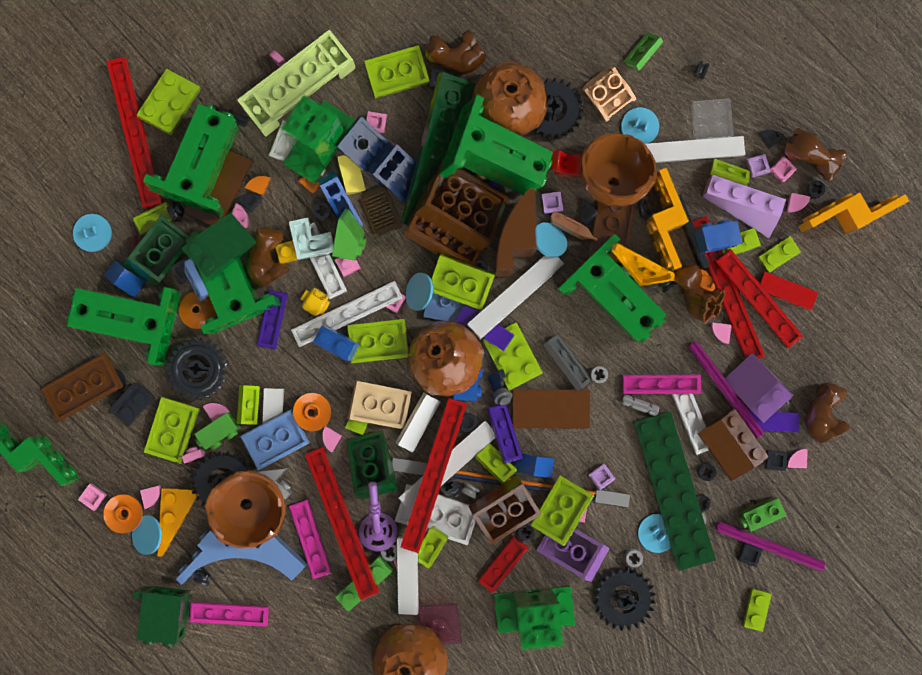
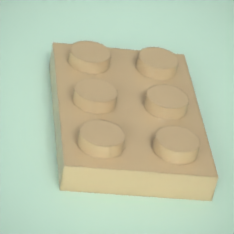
[347,380,412,429]

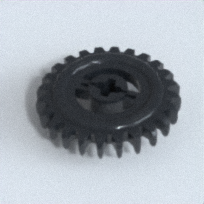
[535,77,584,140]
[165,338,229,401]
[190,450,252,507]
[593,567,656,631]

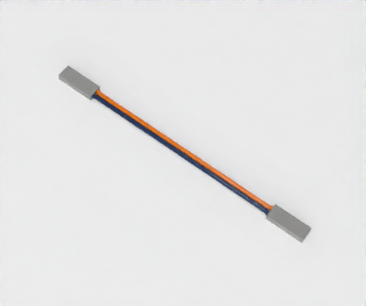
[392,458,630,507]

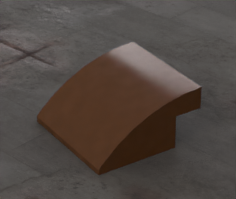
[403,160,508,266]
[495,188,537,278]

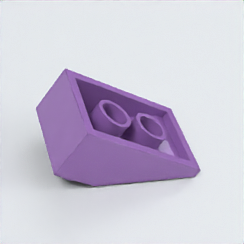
[725,353,793,423]
[536,529,610,582]

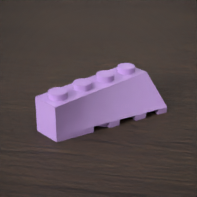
[702,175,786,239]

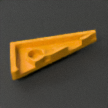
[612,244,675,286]
[158,488,199,557]

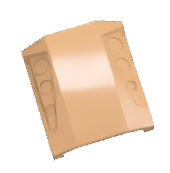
[582,67,636,122]

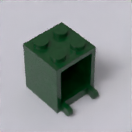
[133,586,191,647]

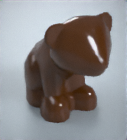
[425,30,486,74]
[785,128,847,181]
[246,227,290,288]
[673,264,726,324]
[805,382,850,444]

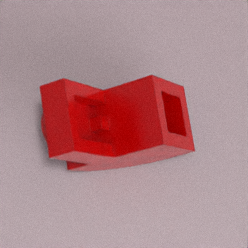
[551,150,583,177]

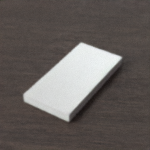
[395,484,476,545]

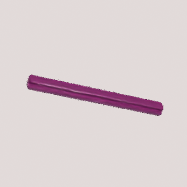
[688,341,764,438]
[715,521,826,572]

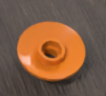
[179,292,217,329]
[293,393,331,431]
[104,494,143,533]

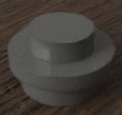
[494,388,512,405]

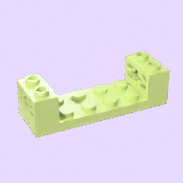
[238,30,356,137]

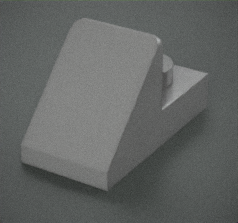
[259,468,292,499]

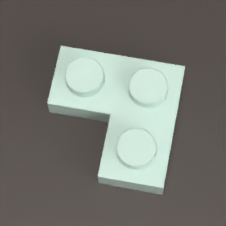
[289,218,334,260]

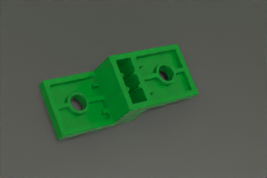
[0,423,79,486]

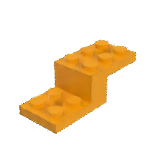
[646,168,689,272]
[798,193,909,234]

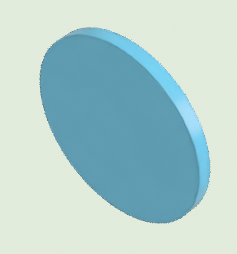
[621,107,659,144]
[73,214,112,252]
[536,223,567,258]
[406,273,433,311]
[638,514,671,553]
[132,515,162,555]

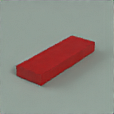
[759,272,818,311]
[478,535,529,593]

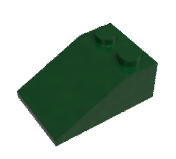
[182,213,257,281]
[123,215,190,287]
[346,430,398,500]

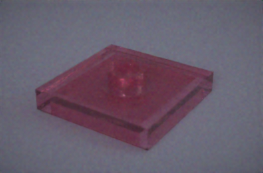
[419,603,462,645]

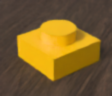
[276,241,298,264]

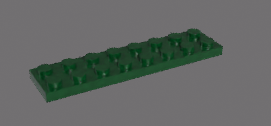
[401,72,475,225]
[634,411,716,571]

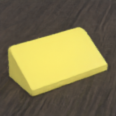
[337,155,366,195]

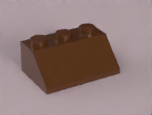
[697,409,769,481]

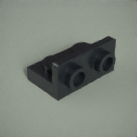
[108,383,155,427]

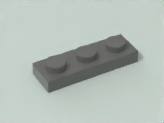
[544,334,592,391]

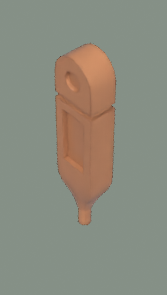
[550,212,598,242]

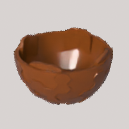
[472,62,547,136]
[580,133,657,206]
[408,321,484,396]
[205,470,286,549]
[372,623,448,675]

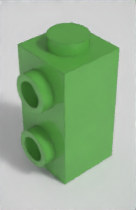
[195,412,241,451]
[739,496,786,532]

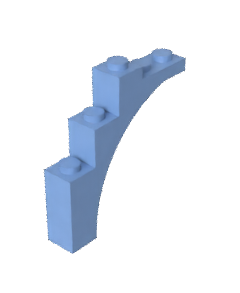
[176,530,307,585]

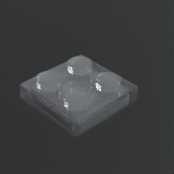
[691,98,734,140]

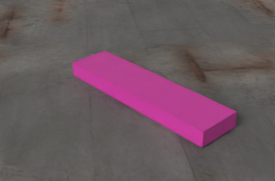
[623,374,701,394]
[289,499,332,579]
[190,601,269,627]

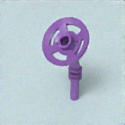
[359,482,398,551]

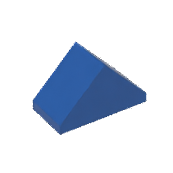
[104,260,146,297]
[514,453,554,478]

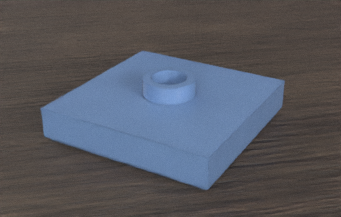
[184,259,208,303]
[424,293,465,323]

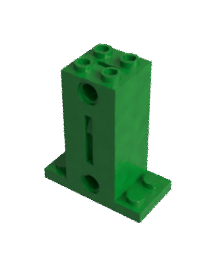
[281,95,355,185]
[439,95,553,195]
[143,104,239,219]
[186,224,281,335]
[557,234,666,342]
[66,287,181,366]
[494,586,575,650]

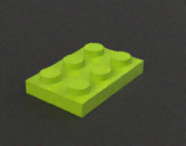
[364,45,430,99]
[137,69,201,136]
[432,254,495,310]
[347,319,409,364]
[483,322,543,391]
[144,397,200,464]
[531,475,594,546]

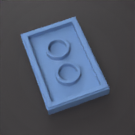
[240,409,310,470]

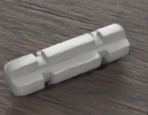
[622,395,659,416]

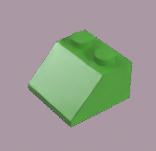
[332,209,367,261]

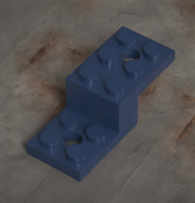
[335,116,416,204]

